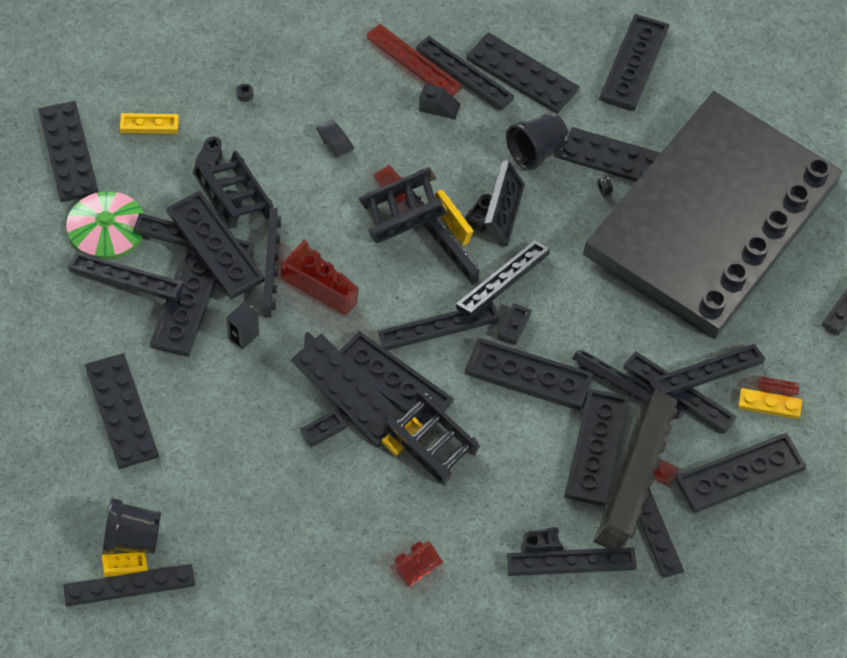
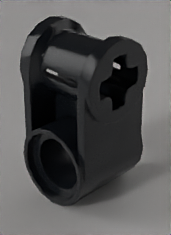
[195,136,223,175]
[465,194,492,233]
[521,527,564,552]

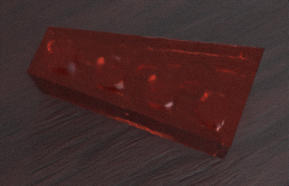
[280,240,359,316]

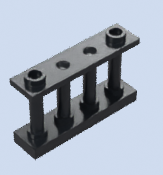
[192,150,274,229]
[358,167,448,244]
[383,390,480,486]

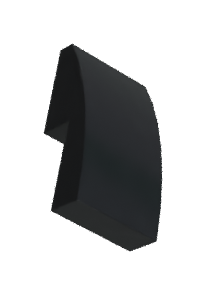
[316,120,354,158]

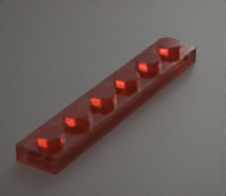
[367,24,462,96]

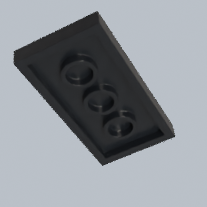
[484,160,525,247]

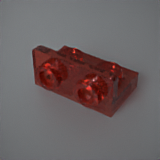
[390,540,443,587]

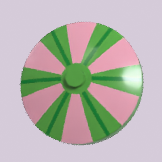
[66,191,144,260]

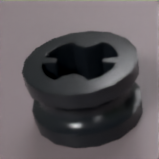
[236,83,254,102]
[597,176,613,195]

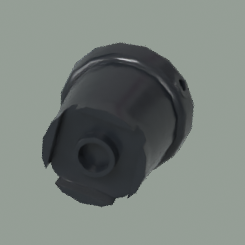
[506,112,569,171]
[102,498,161,554]

